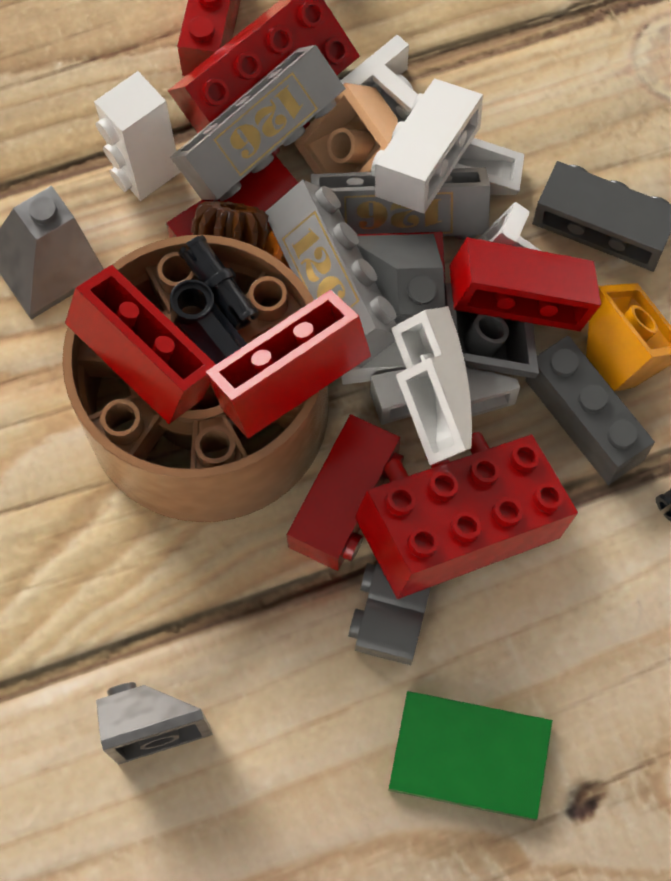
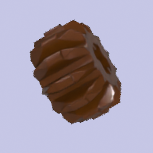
[191,200,270,250]

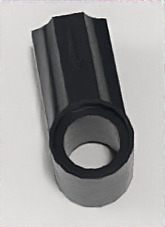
[170,280,247,364]

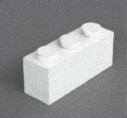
[94,71,181,201]
[371,78,483,214]

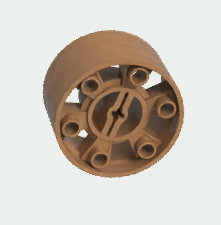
[62,235,329,522]

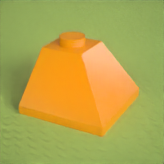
[586,283,671,392]

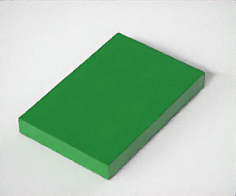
[388,691,553,821]

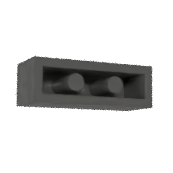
[532,161,671,272]
[525,335,655,485]

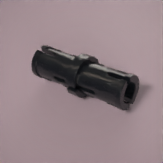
[178,235,259,331]

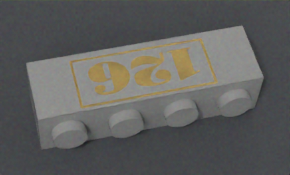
[170,45,346,201]
[311,167,490,239]
[265,179,397,368]

